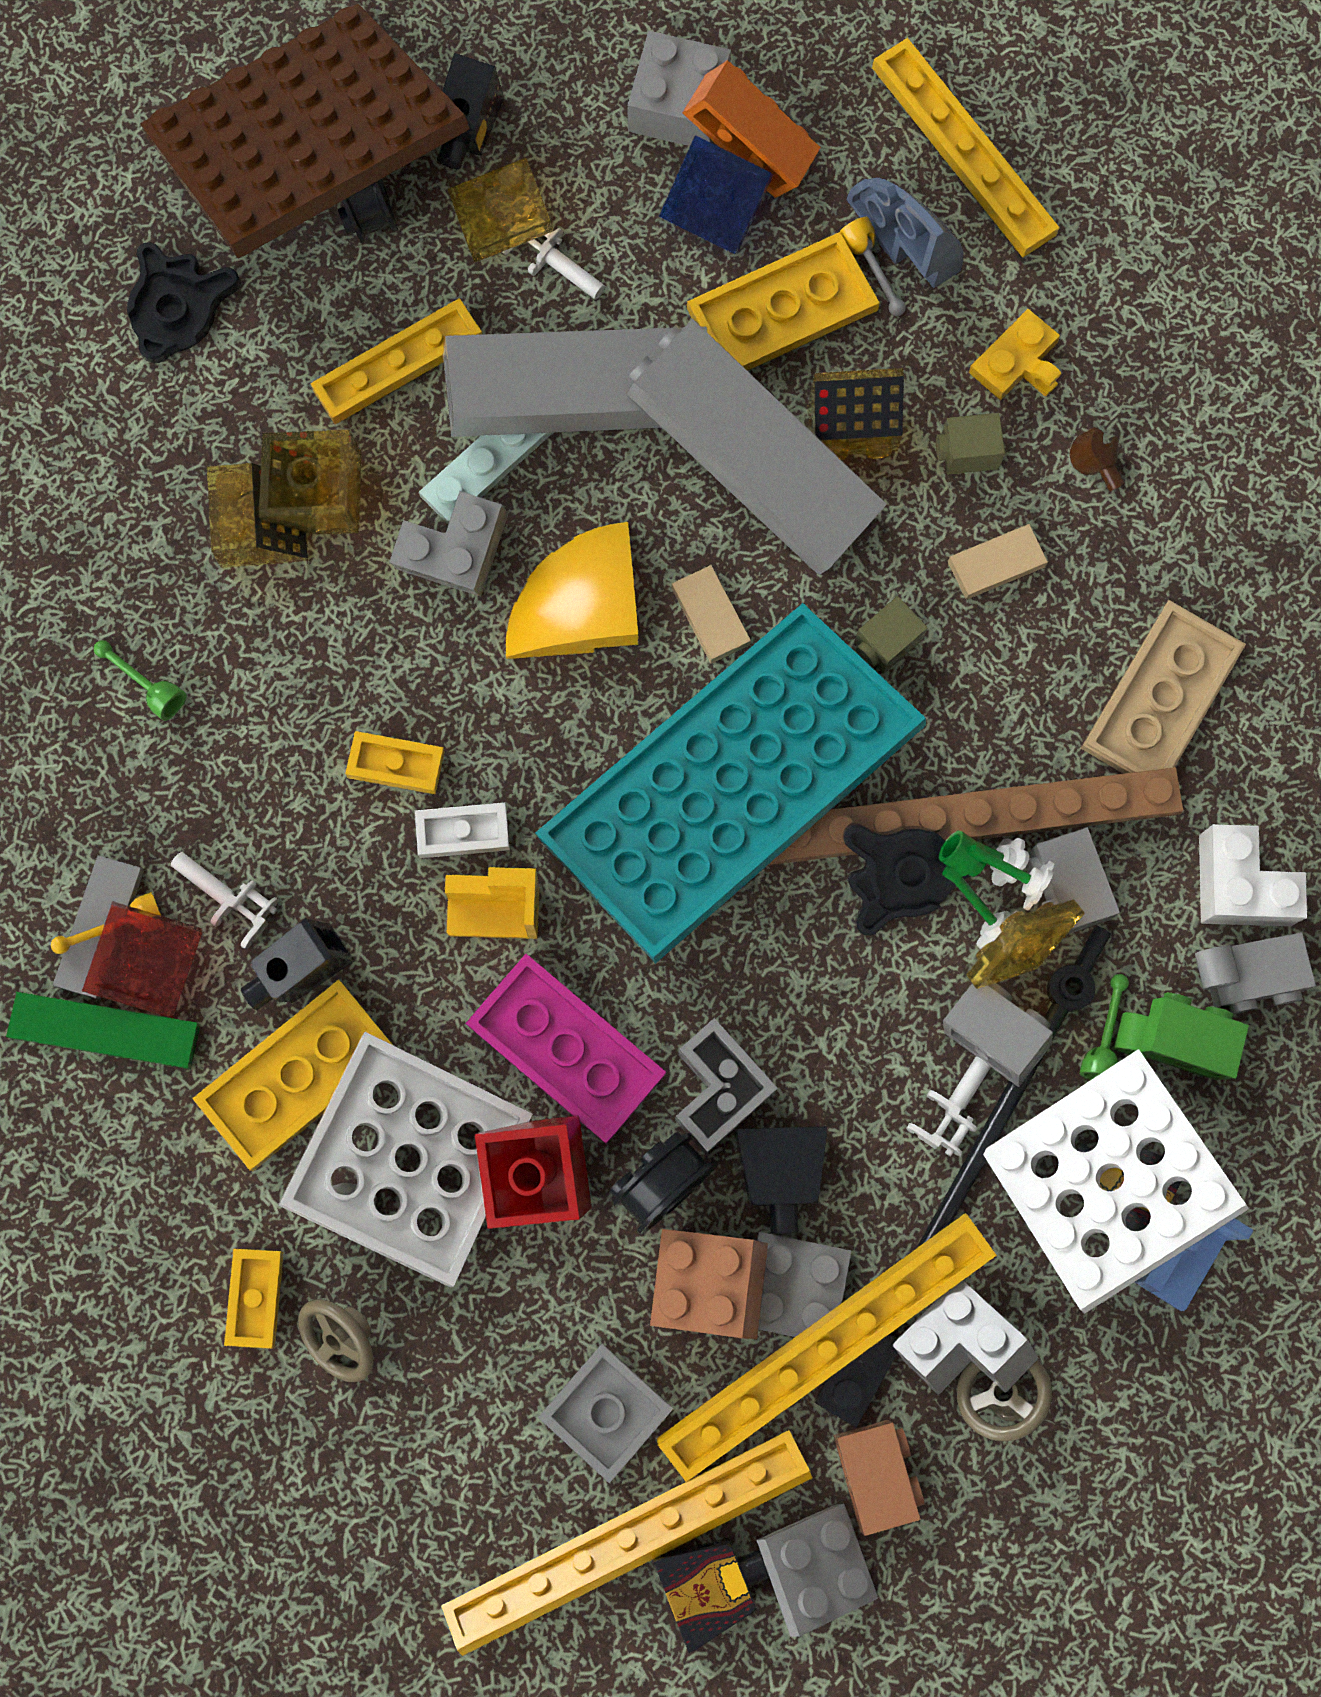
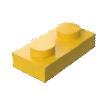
[345,731,445,795]
[224,1249,284,1348]

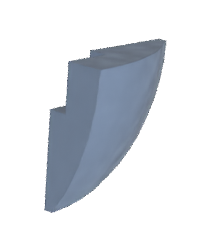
[847,177,963,288]

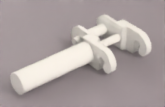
[500,213,605,300]
[171,852,278,950]
[906,1057,991,1156]

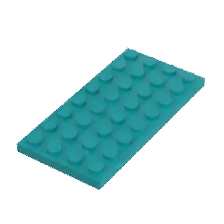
[535,603,926,964]

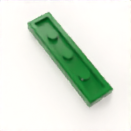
[6,992,201,1070]

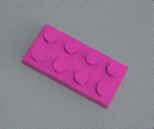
[465,954,666,1145]

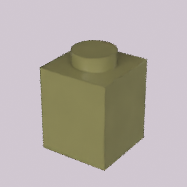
[936,412,1005,475]
[854,596,928,674]

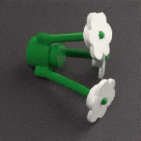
[939,830,1054,950]

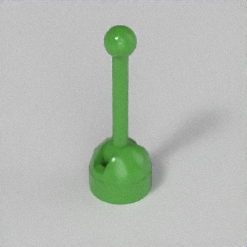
[94,640,187,721]
[1079,974,1129,1080]

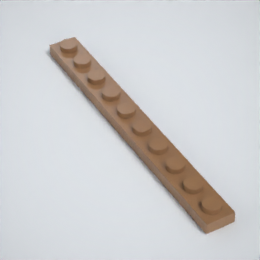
[768,767,1183,865]

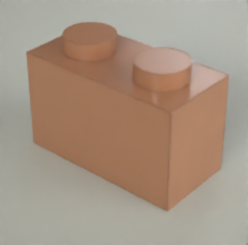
[833,1420,924,1536]

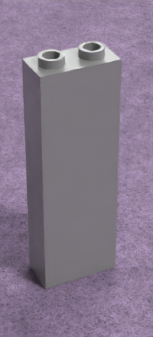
[626,319,887,575]
[443,327,707,437]

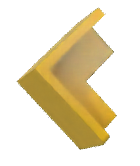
[445,867,540,939]

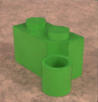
[1114,993,1249,1080]

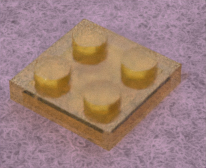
[448,158,554,263]
[966,899,1085,989]

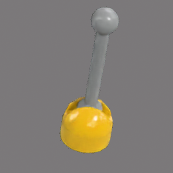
[840,216,906,316]

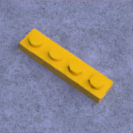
[310,298,482,425]

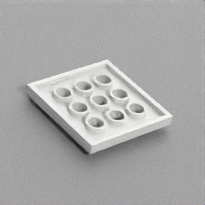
[278,1032,532,1287]
[983,1049,1249,1314]

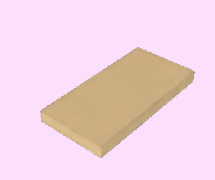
[1080,600,1246,774]

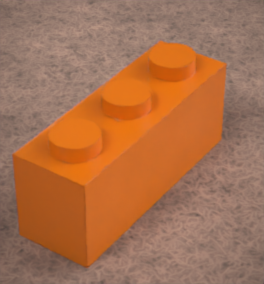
[682,60,821,198]

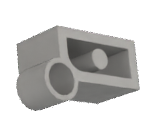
[1195,932,1316,1014]

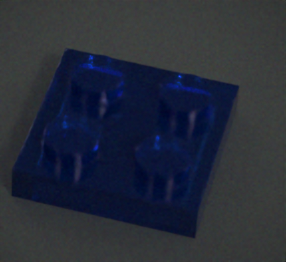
[659,135,774,254]

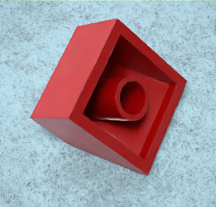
[475,1115,592,1229]

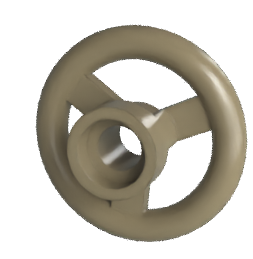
[298,1299,374,1382]
[957,1360,1052,1441]

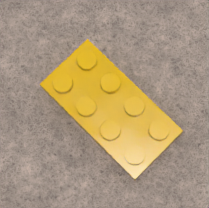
[687,232,880,371]
[192,979,394,1171]

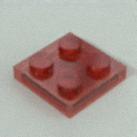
[82,901,202,1018]

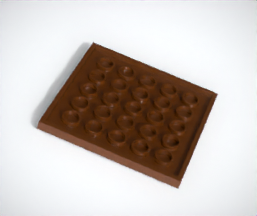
[140,4,470,259]

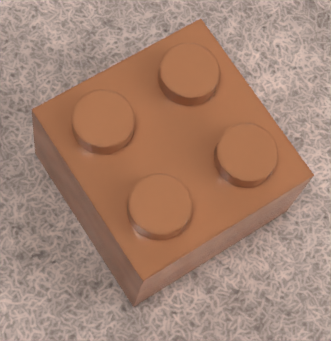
[650,1229,768,1339]

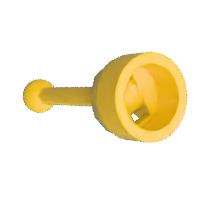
[51,892,165,954]

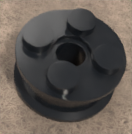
[338,179,398,244]
[609,1131,718,1235]

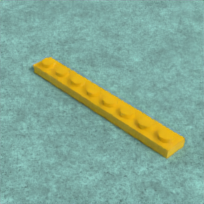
[657,1213,997,1482]
[441,1430,813,1656]

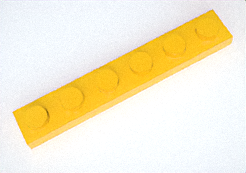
[872,38,1060,258]

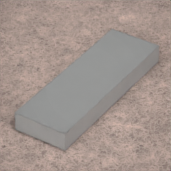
[53,855,144,1000]

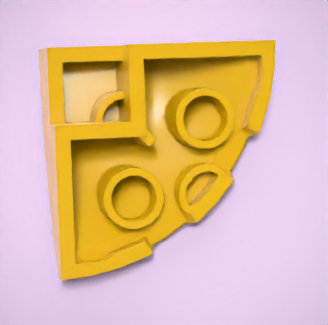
[506,522,638,659]

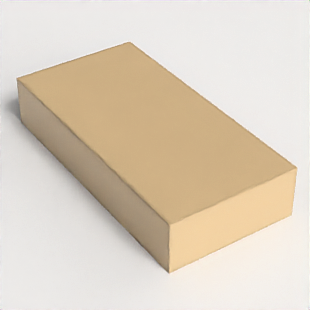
[948,524,1048,600]
[671,565,751,664]

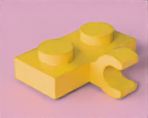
[969,309,1061,401]

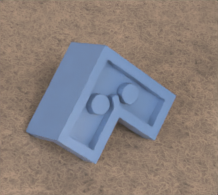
[1135,1201,1253,1311]

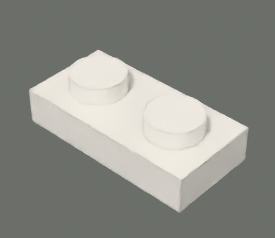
[415,802,510,858]

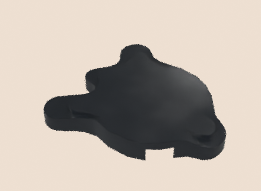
[127,242,241,363]
[843,823,970,936]

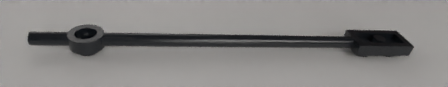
[814,926,1111,1428]

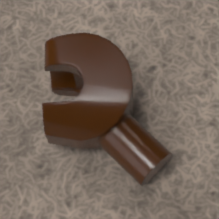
[1070,427,1125,492]

